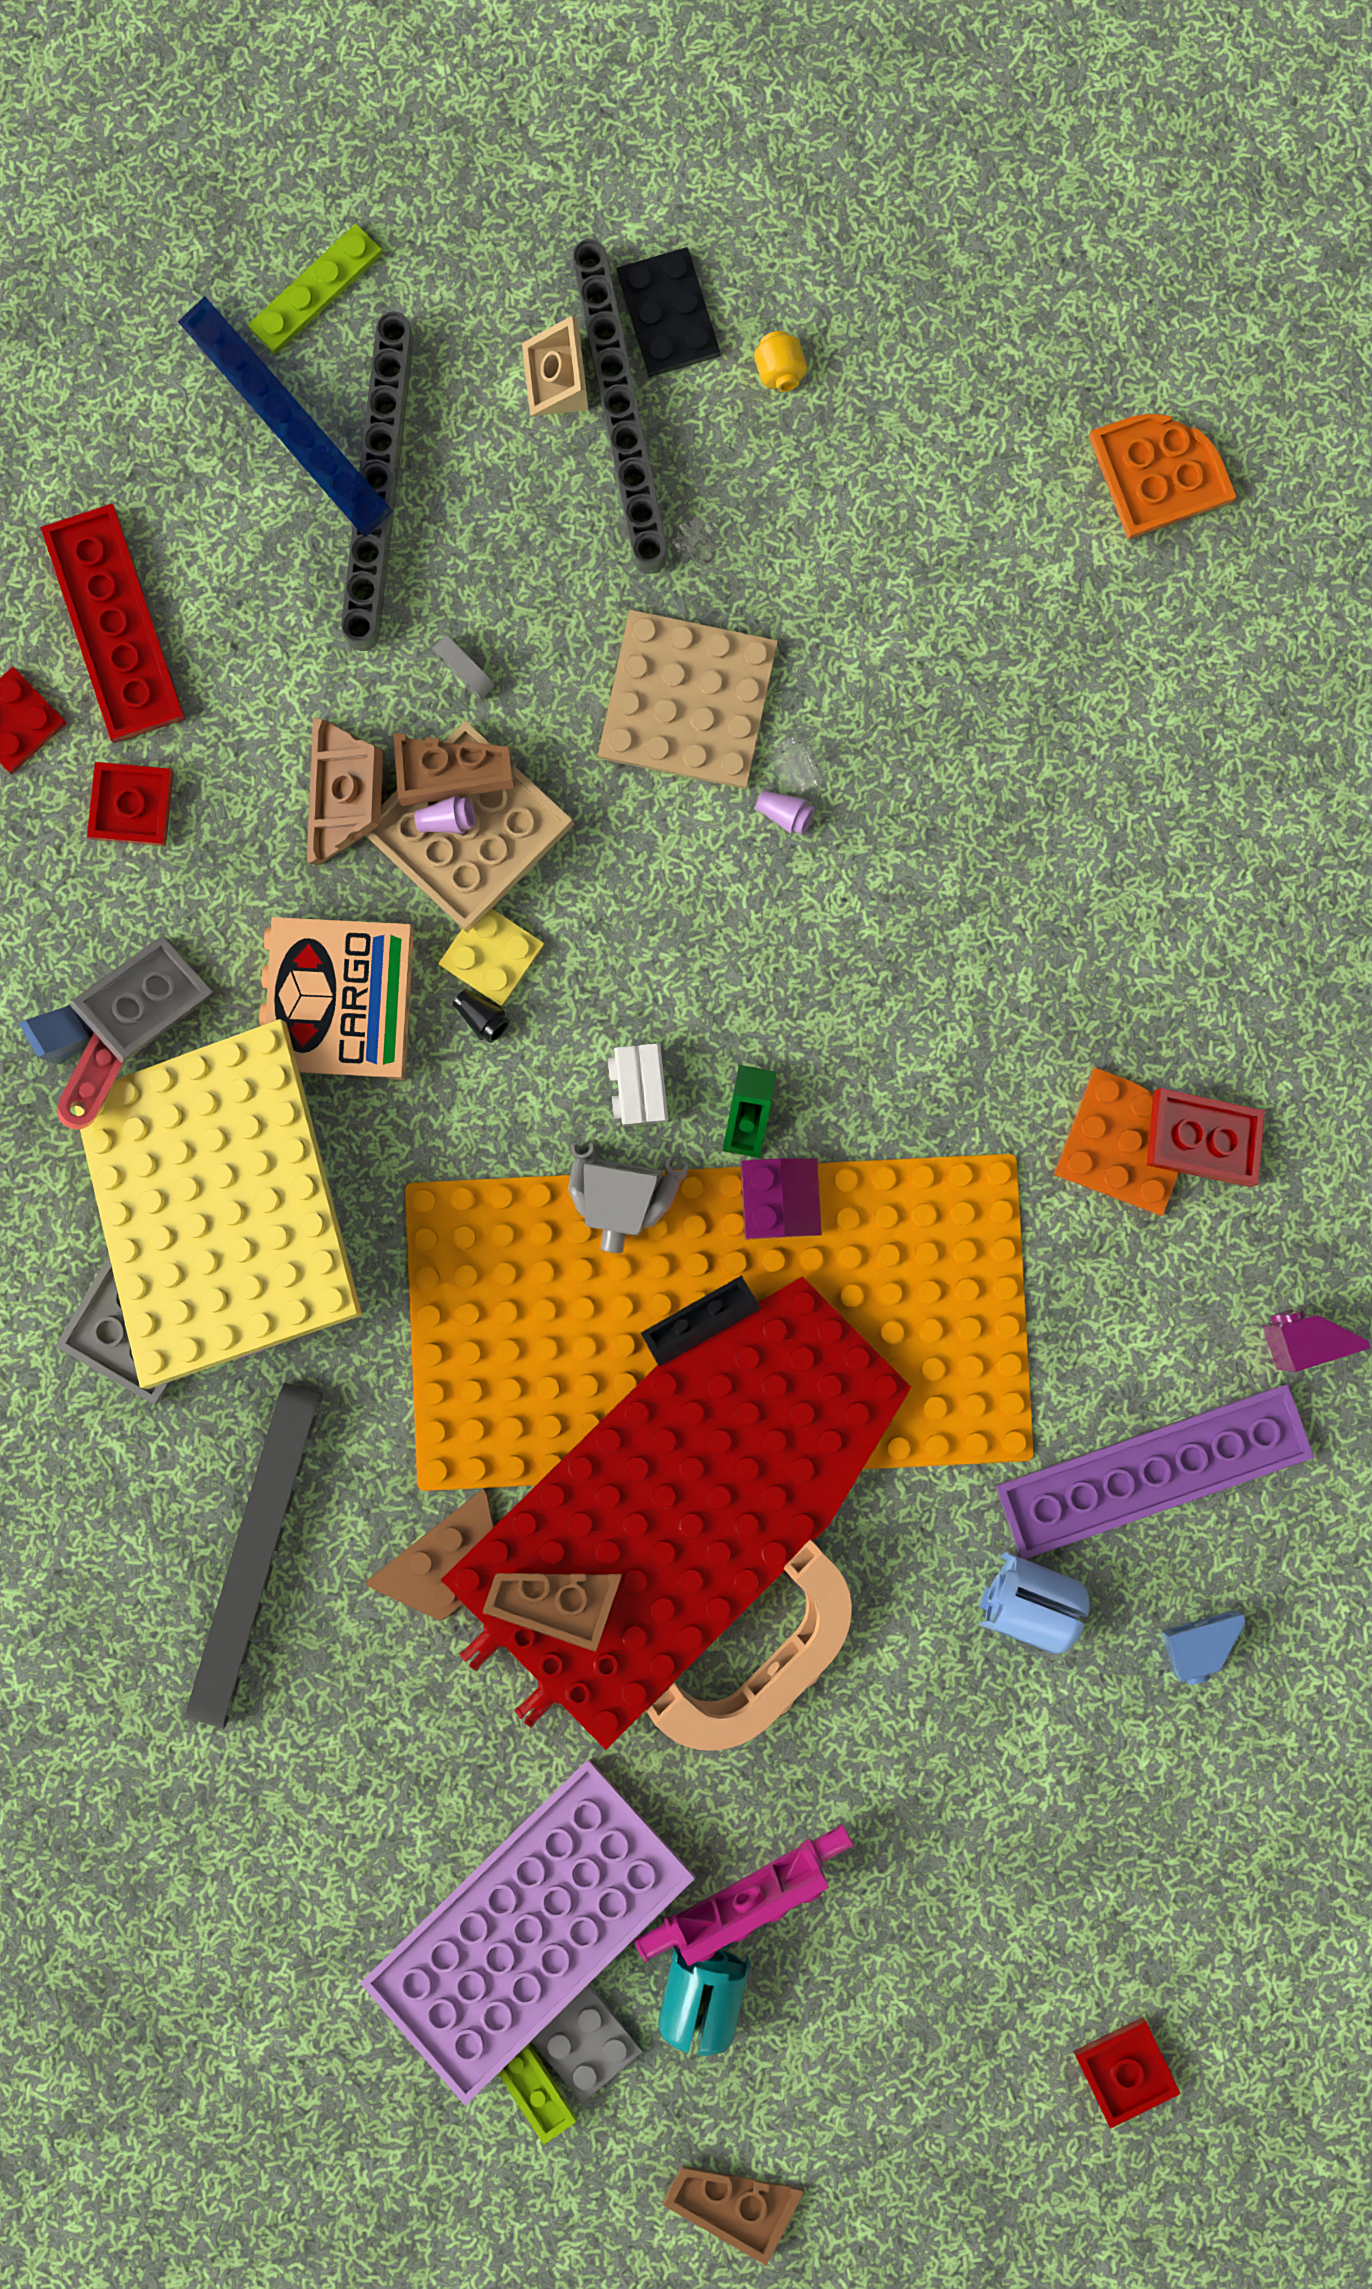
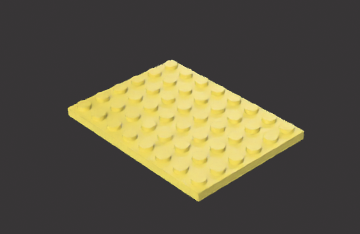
[75,1019,362,1389]

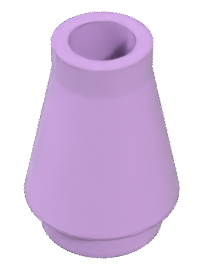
[755,789,815,835]
[415,795,475,834]

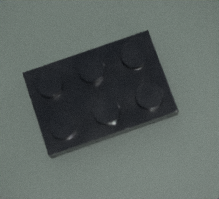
[616,247,720,377]

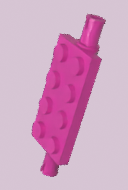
[634,1823,854,1966]

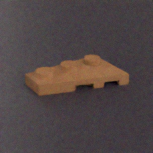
[483,1573,622,1652]
[662,2165,804,2266]

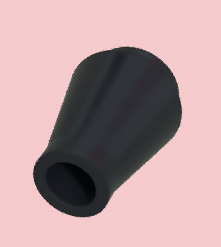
[452,989,510,1043]

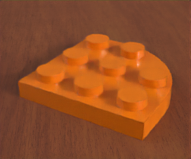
[1088,414,1237,540]
[1053,1068,1178,1216]

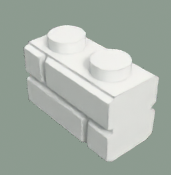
[608,1043,668,1127]

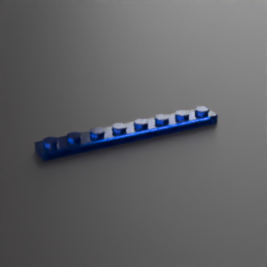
[178,296,393,537]

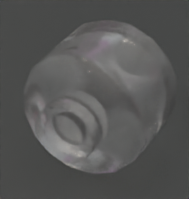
[772,734,828,794]

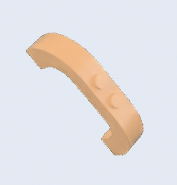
[646,1540,852,1751]

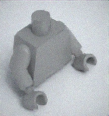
[568,1142,689,1253]

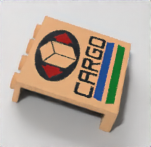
[259,917,414,1081]

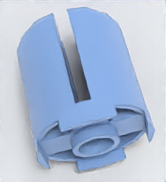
[978,1552,1090,1654]

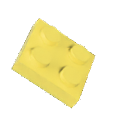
[438,909,545,1007]

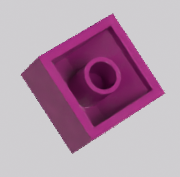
[740,1158,822,1240]
[1262,1309,1370,1372]

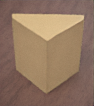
[522,316,588,416]

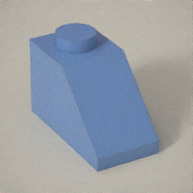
[19,1005,93,1065]
[1161,1610,1246,1685]

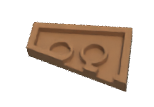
[393,733,515,806]

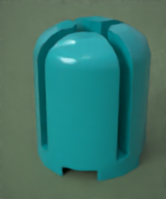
[658,1944,751,2056]

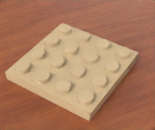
[598,610,778,789]
[365,720,574,933]

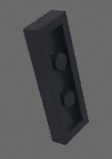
[641,1275,761,1367]

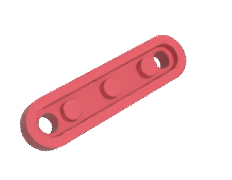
[57,1033,123,1129]

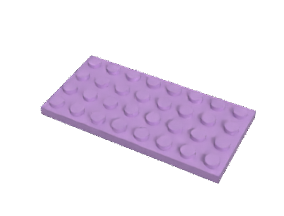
[360,1759,696,2106]

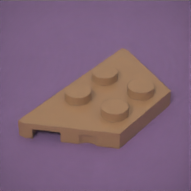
[307,718,383,865]
[365,1488,494,1621]

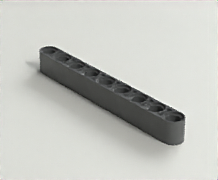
[573,239,666,574]
[341,311,414,651]
[186,1383,323,1729]

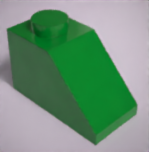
[722,1065,776,1158]

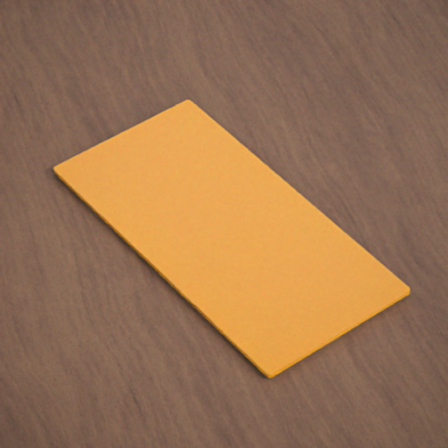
[405,1154,1034,1491]

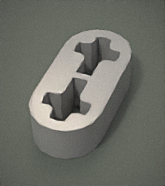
[431,635,495,700]

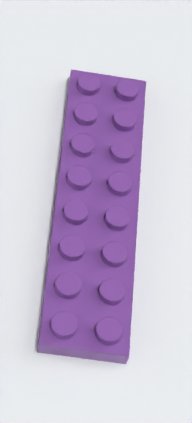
[994,1384,1314,1559]

